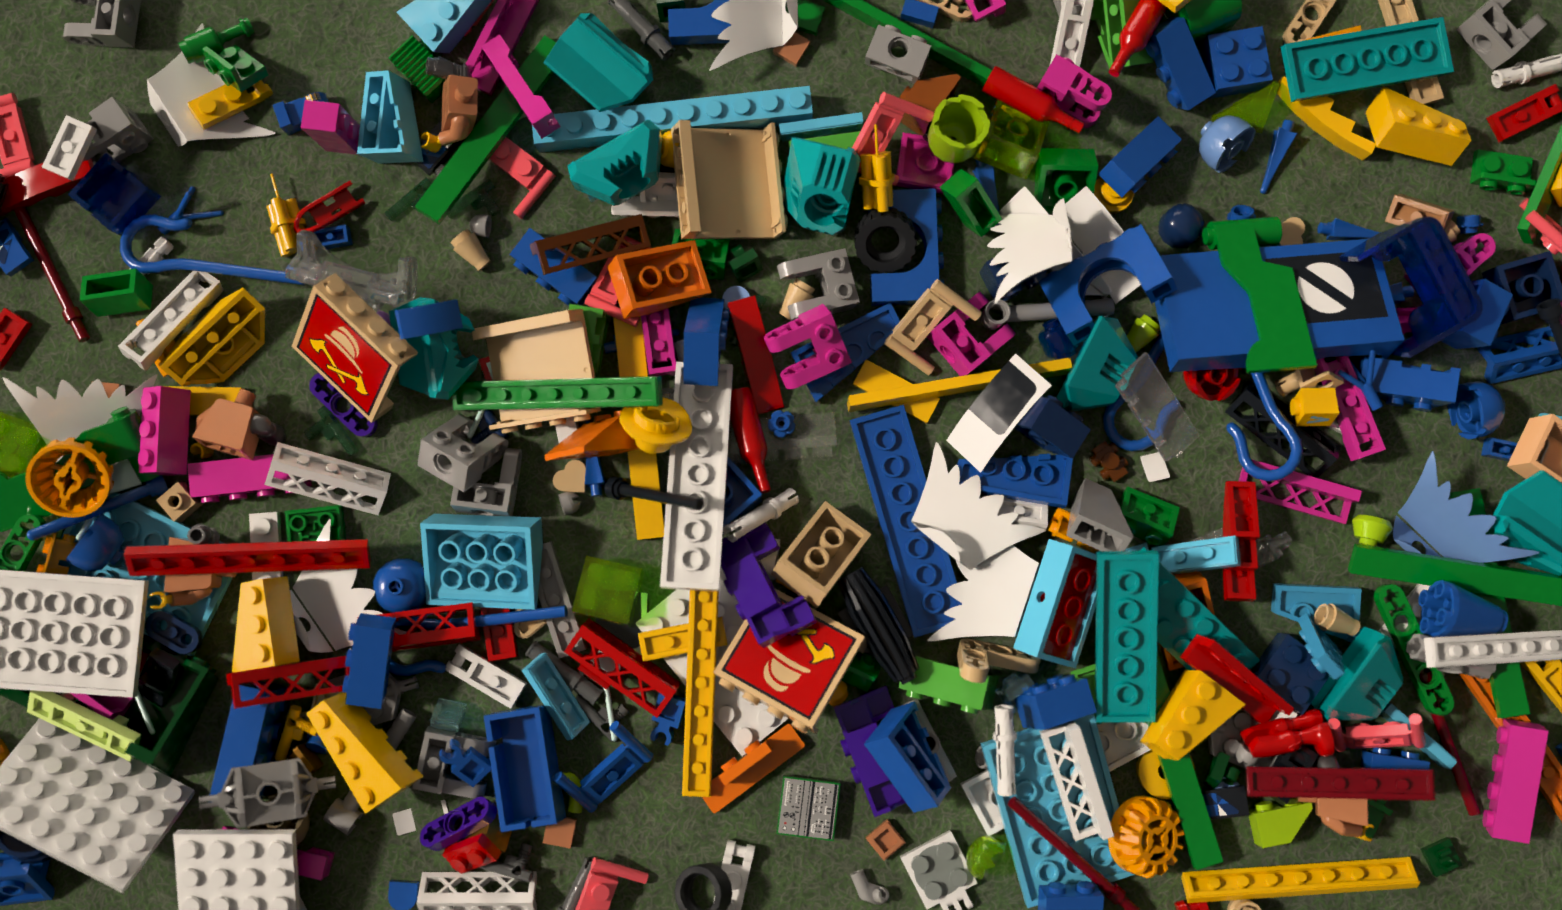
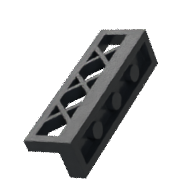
[1225,378,1341,478]

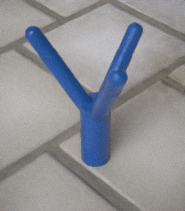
[158,186,224,235]
[1338,349,1383,411]

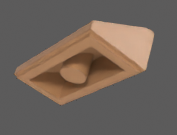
[1385,194,1455,239]

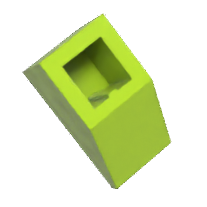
[1248,797,1313,848]

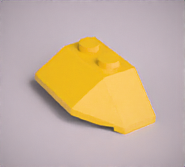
[159,287,265,386]

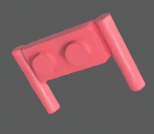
[852,92,934,186]
[0,93,35,179]
[489,137,556,219]
[1519,198,1562,255]
[584,234,652,327]
[1328,714,1426,752]
[575,857,649,910]

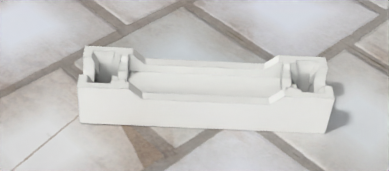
[118,271,223,371]

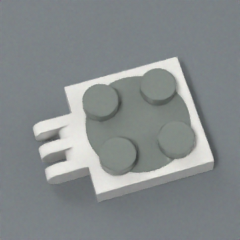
[900,830,977,910]

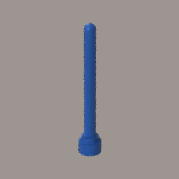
[27,475,168,541]

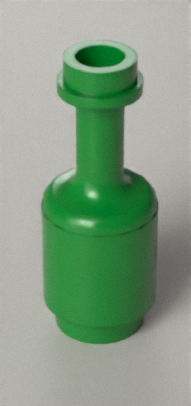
[178,17,255,64]

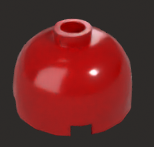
[1183,368,1242,401]

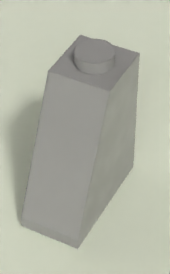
[1066,478,1133,551]

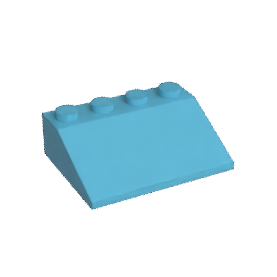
[420,514,543,610]

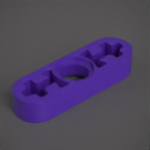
[309,373,378,437]
[420,797,497,851]

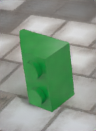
[1035,148,1099,214]

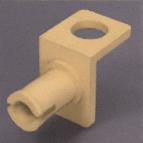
[1275,368,1344,397]

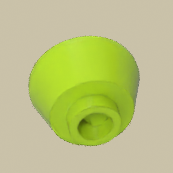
[1352,514,1393,547]

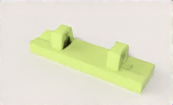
[27,690,141,761]

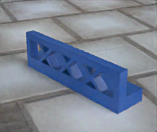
[1477,326,1562,384]

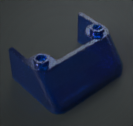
[1339,217,1483,358]

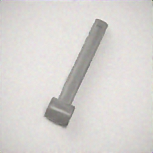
[980,296,1115,330]
[323,708,417,836]

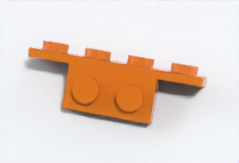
[702,723,805,813]

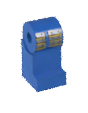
[272,92,329,135]

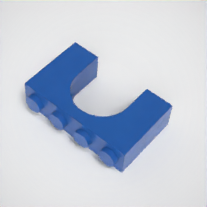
[668,0,731,45]
[868,189,944,306]
[1039,224,1178,346]

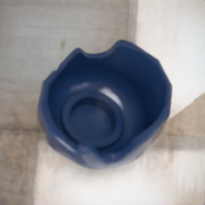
[1158,203,1205,248]

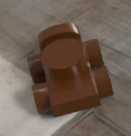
[1089,440,1129,482]

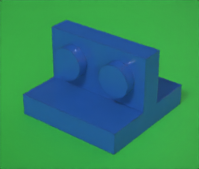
[0,852,55,906]

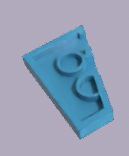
[1271,583,1362,643]
[1297,612,1344,680]

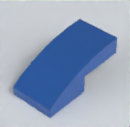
[395,299,463,339]

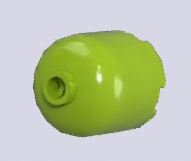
[927,94,990,164]

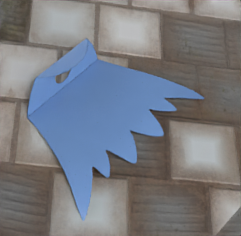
[1393,451,1539,563]

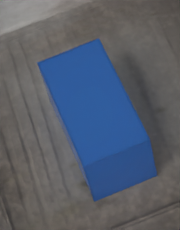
[900,0,939,28]
[312,225,353,251]
[1481,437,1517,462]

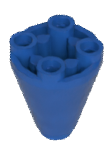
[1418,580,1508,637]

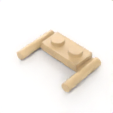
[884,279,982,375]

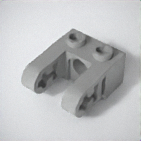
[63,0,141,48]
[1456,0,1547,70]
[865,25,931,84]
[83,97,154,172]
[777,248,860,321]
[417,414,508,492]
[450,443,522,516]
[412,726,497,799]

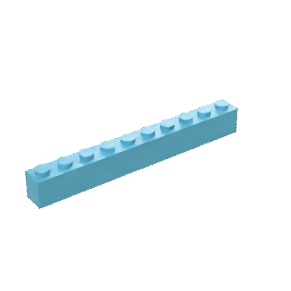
[532,86,813,153]

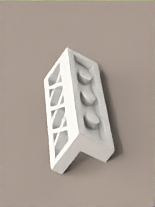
[265,442,391,515]
[1039,721,1114,841]
[416,872,537,910]

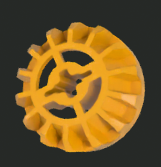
[26,438,114,518]
[1108,795,1184,878]

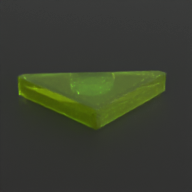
[1211,81,1280,134]

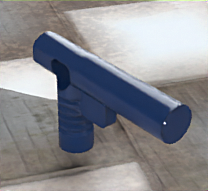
[470,409,509,444]

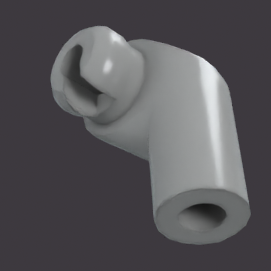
[850,869,889,905]

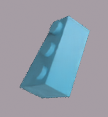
[397,0,492,53]
[357,70,423,163]

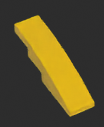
[1273,77,1376,160]

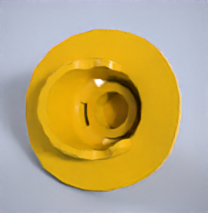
[620,397,692,454]

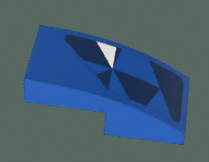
[0,218,34,277]

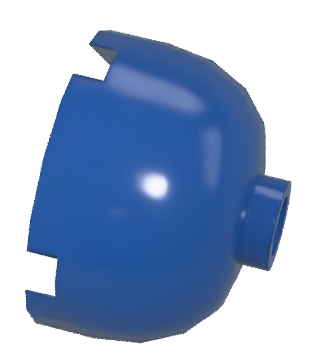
[1447,381,1505,440]
[66,513,124,571]
[373,558,426,613]

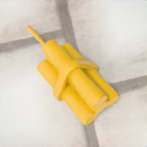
[859,124,895,212]
[266,174,311,257]

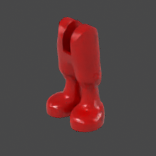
[1240,708,1335,758]

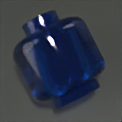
[1038,318,1079,360]

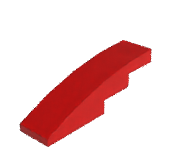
[0,158,97,216]
[727,295,784,415]
[1223,481,1260,602]

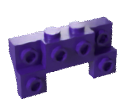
[721,522,817,648]
[833,685,906,817]

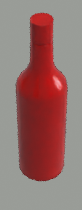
[1109,0,1167,77]
[982,66,1085,134]
[730,387,771,493]

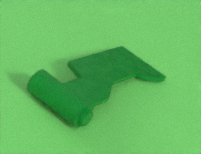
[1202,217,1317,374]
[0,406,160,532]

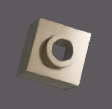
[156,482,203,522]

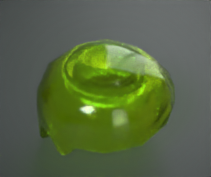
[966,835,1006,880]

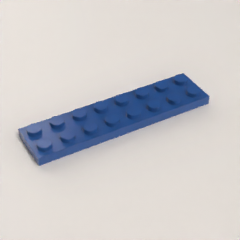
[849,404,962,637]

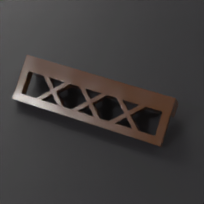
[530,214,651,275]

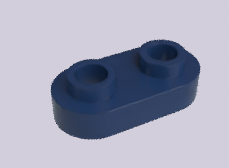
[145,611,203,654]

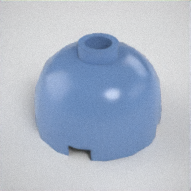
[1199,115,1256,173]

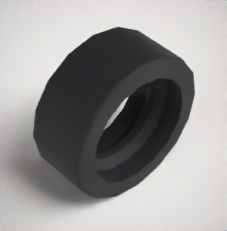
[675,863,732,910]

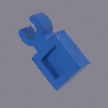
[651,693,686,746]
[439,739,492,787]

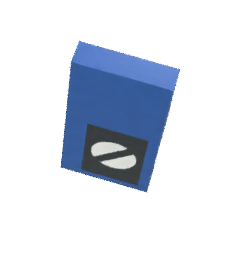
[1155,238,1404,372]

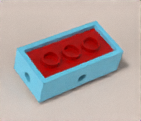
[1013,539,1097,669]

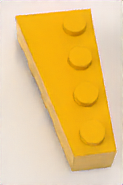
[306,693,424,814]

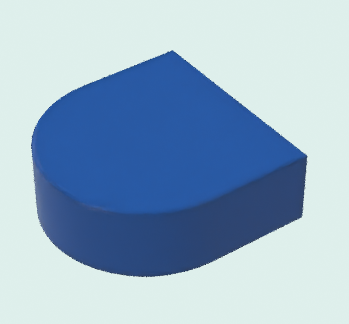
[388,880,420,910]

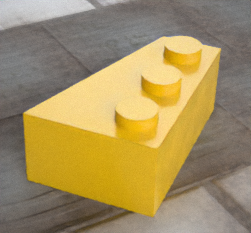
[1366,86,1471,166]
[232,576,300,673]
[1140,670,1246,761]

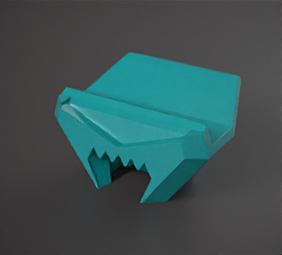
[544,13,653,112]
[568,120,663,206]
[783,137,861,236]
[389,297,479,400]
[1056,316,1138,412]
[1487,470,1562,576]
[1311,626,1403,721]

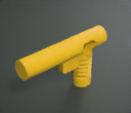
[275,705,318,761]

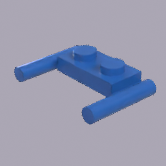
[553,721,653,813]

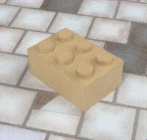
[771,501,871,608]

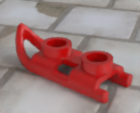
[293,181,365,234]

